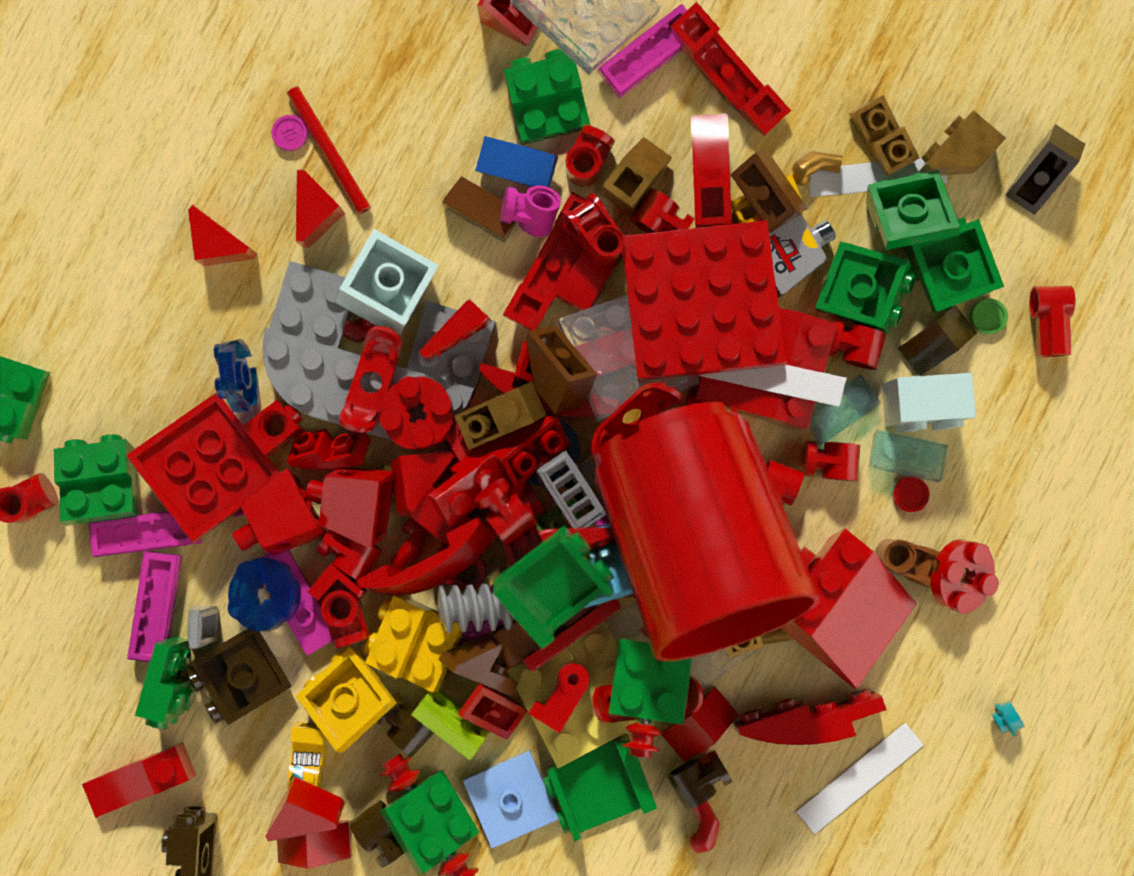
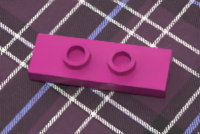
[598,4,687,100]
[88,511,203,558]
[252,550,333,656]
[127,551,183,663]

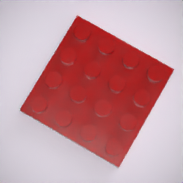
[622,220,786,382]

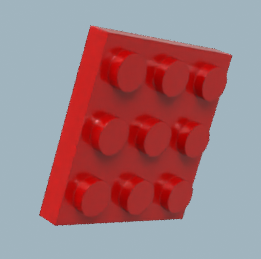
[126,392,280,544]

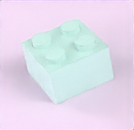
[335,229,439,336]
[882,373,976,433]

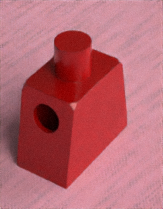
[305,467,395,548]
[232,469,327,555]

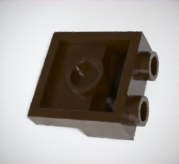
[186,624,292,727]
[161,806,217,876]

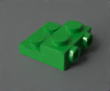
[504,49,591,145]
[866,170,960,250]
[904,217,1004,313]
[815,241,916,335]
[0,356,50,443]
[54,434,137,526]
[135,636,195,729]

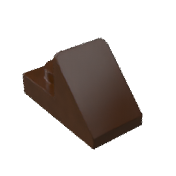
[438,633,518,696]

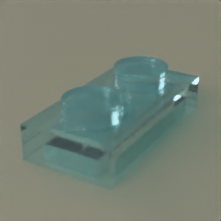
[809,374,882,444]
[868,430,948,483]

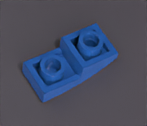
[475,136,558,188]

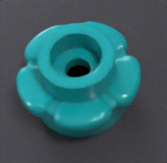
[991,701,1025,736]

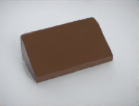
[730,151,807,233]
[442,176,517,243]

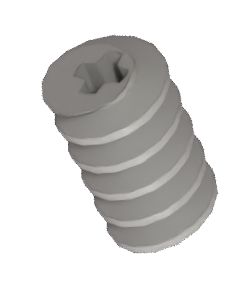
[438,584,515,633]

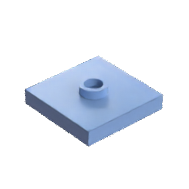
[463,750,558,848]

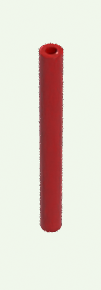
[287,86,371,214]

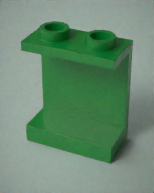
[543,734,657,842]

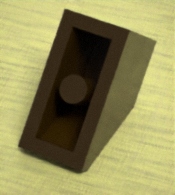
[1005,124,1085,215]

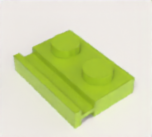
[411,689,490,760]

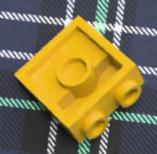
[364,595,463,693]
[296,647,397,753]

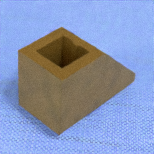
[918,110,1006,175]
[602,137,673,216]
[454,382,546,450]

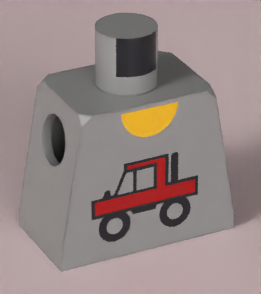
[769,215,836,299]

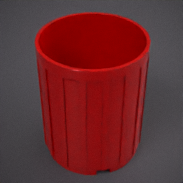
[595,402,820,661]

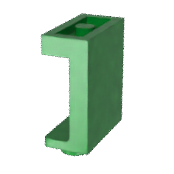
[493,525,614,649]

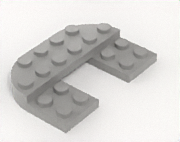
[263,261,496,440]

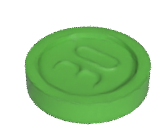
[970,298,1008,335]

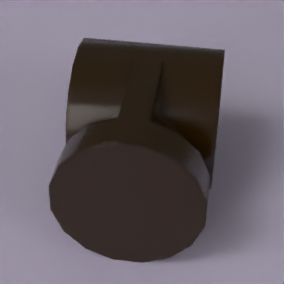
[376,692,435,757]
[667,749,733,810]
[349,800,404,868]

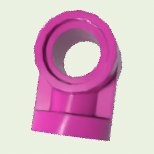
[500,185,561,237]

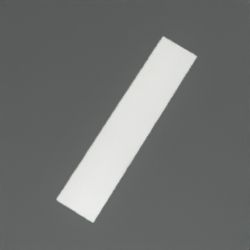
[808,158,947,197]
[699,365,846,406]
[796,722,924,834]

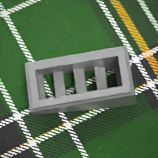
[535,451,606,529]
[187,605,218,649]

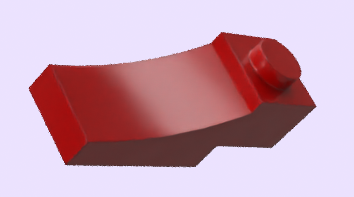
[82,742,196,818]

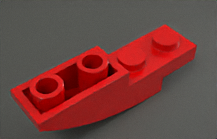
[691,114,732,228]
[428,414,571,527]
[733,689,887,745]

